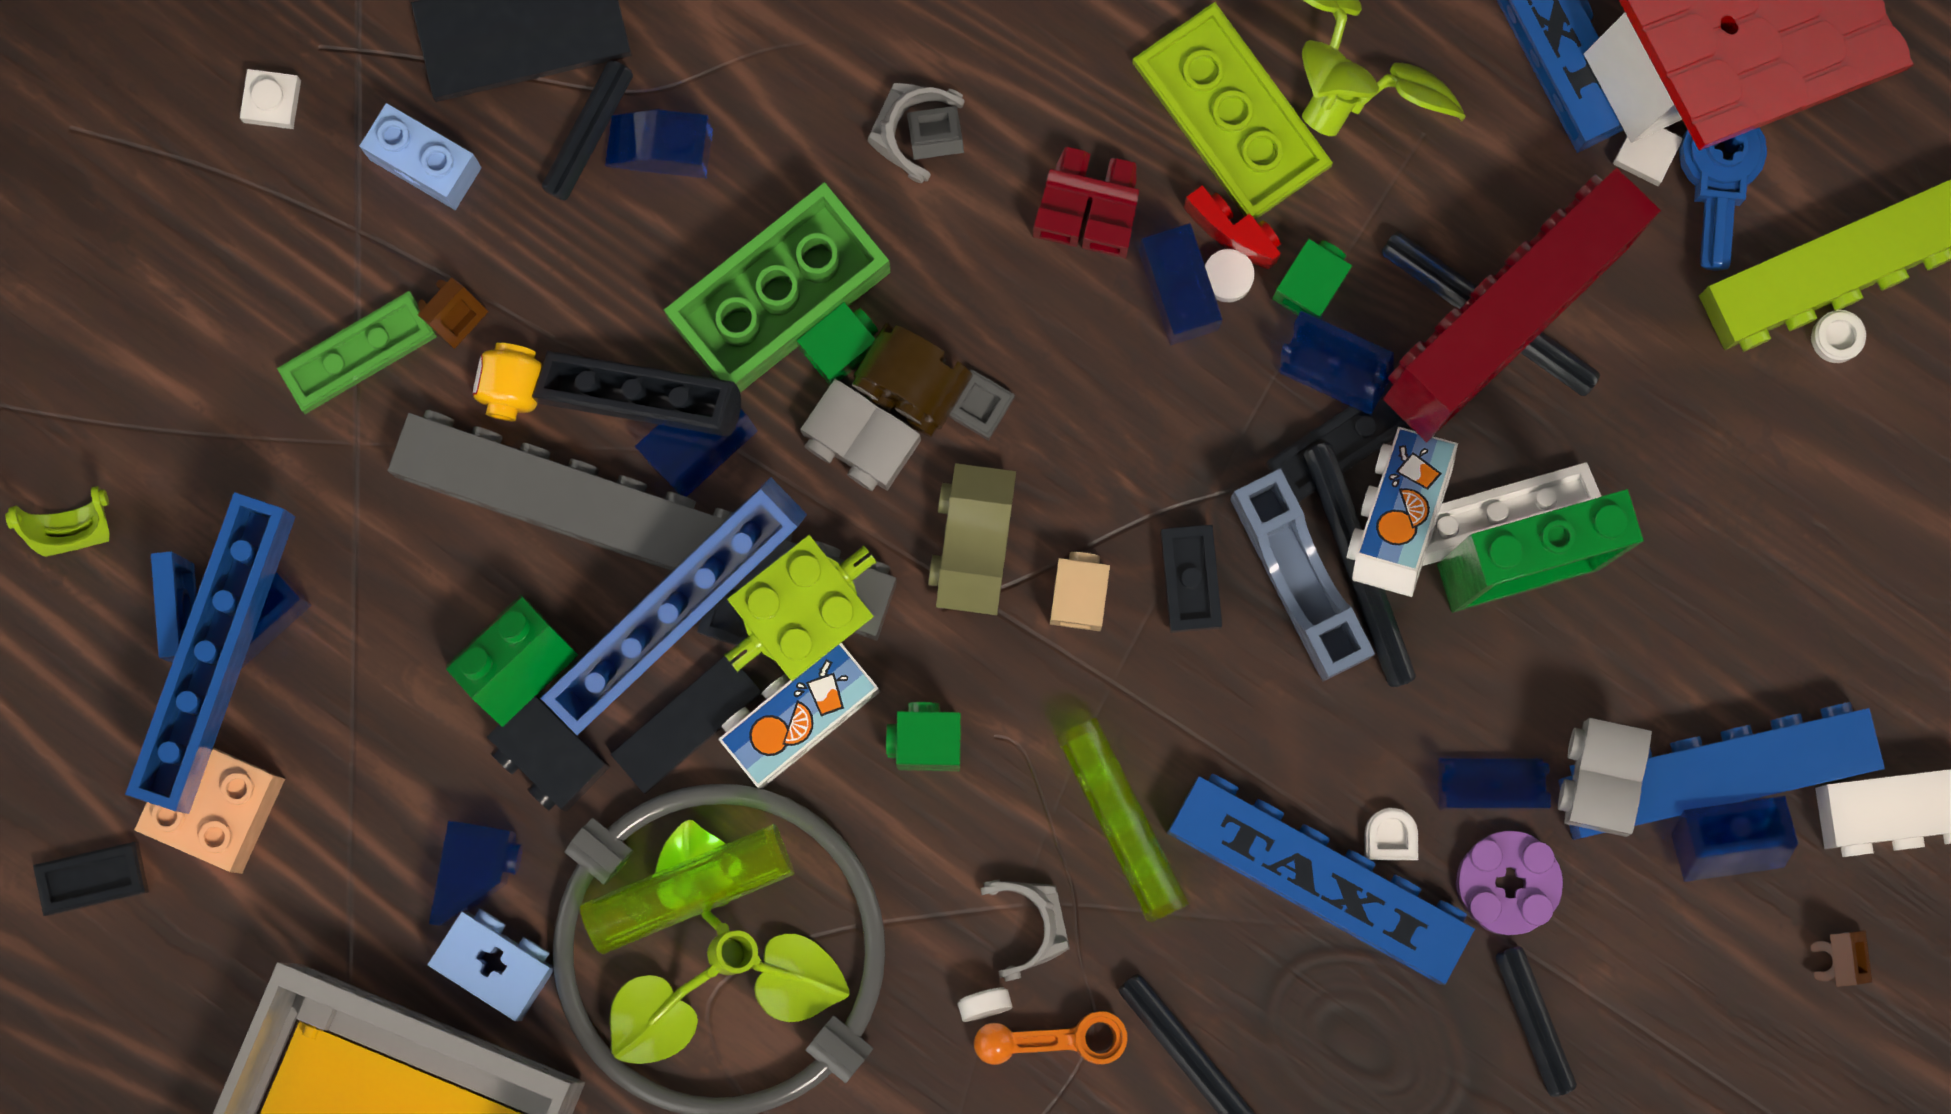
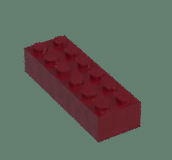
[1383,167,1661,443]

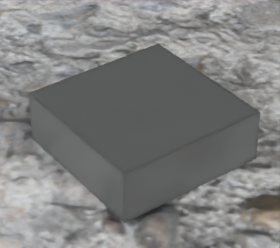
[907,106,964,160]
[949,369,1015,441]

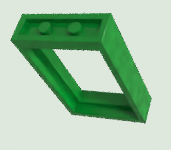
[1437,489,1644,613]

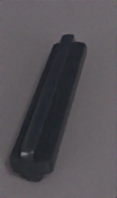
[542,60,633,201]
[1496,946,1577,1097]

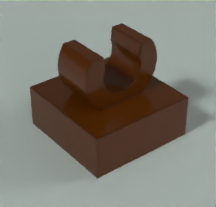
[417,277,489,349]
[1811,930,1872,987]

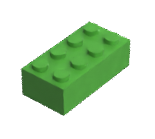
[664,182,891,392]

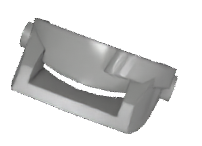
[868,83,965,183]
[980,879,1070,981]

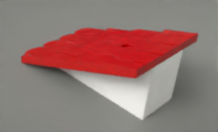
[1584,0,1914,151]

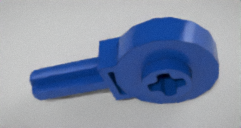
[1679,127,1767,271]

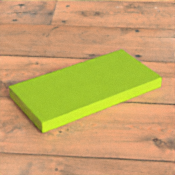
[1132,2,1333,220]

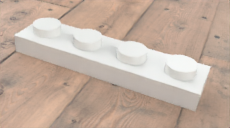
[1422,462,1602,566]

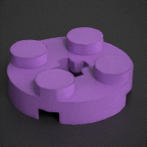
[1456,831,1563,935]

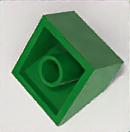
[446,594,578,727]

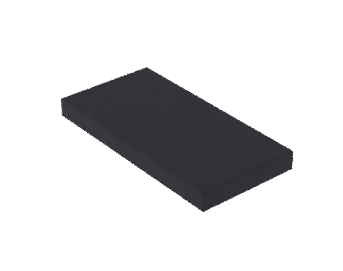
[411,0,632,102]

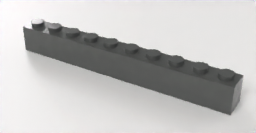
[388,410,897,641]

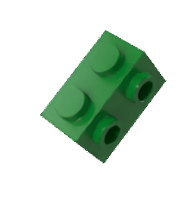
[886,702,961,771]

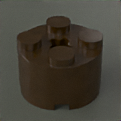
[852,323,973,437]

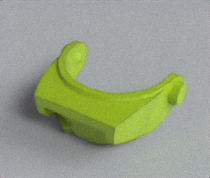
[5,486,109,557]

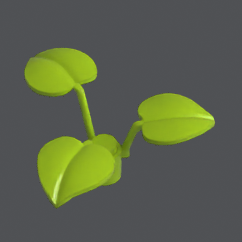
[1302,0,1466,136]
[610,820,849,1064]

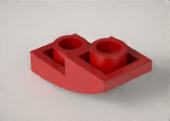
[1183,185,1281,269]

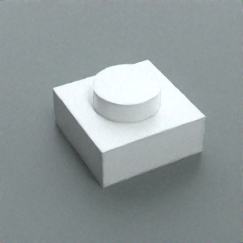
[240,69,301,129]

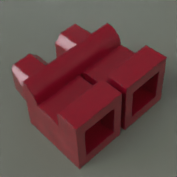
[1033,147,1140,259]

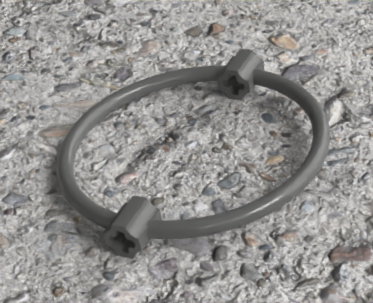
[553,784,885,1114]

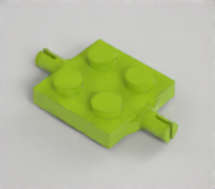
[724,535,877,681]

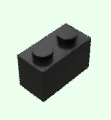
[487,696,610,812]

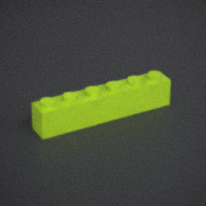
[1699,180,1951,352]

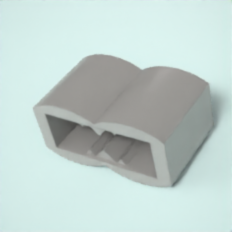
[800,379,921,491]
[1558,718,1652,837]

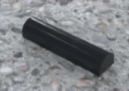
[532,351,741,436]

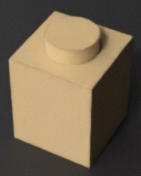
[1050,552,1110,631]

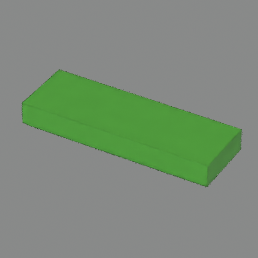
[277,291,437,414]

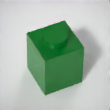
[1272,239,1352,326]
[797,302,879,386]

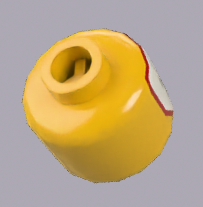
[473,343,543,421]

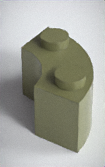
[928,463,1016,615]

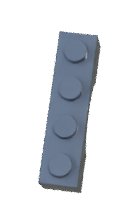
[1230,468,1375,682]

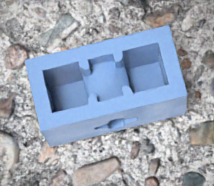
[360,103,482,210]
[428,909,554,1021]

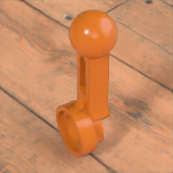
[974,1012,1127,1065]

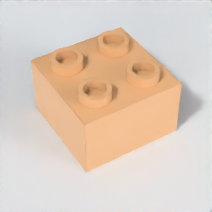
[134,748,285,874]

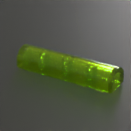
[1058,717,1189,923]
[580,824,795,954]

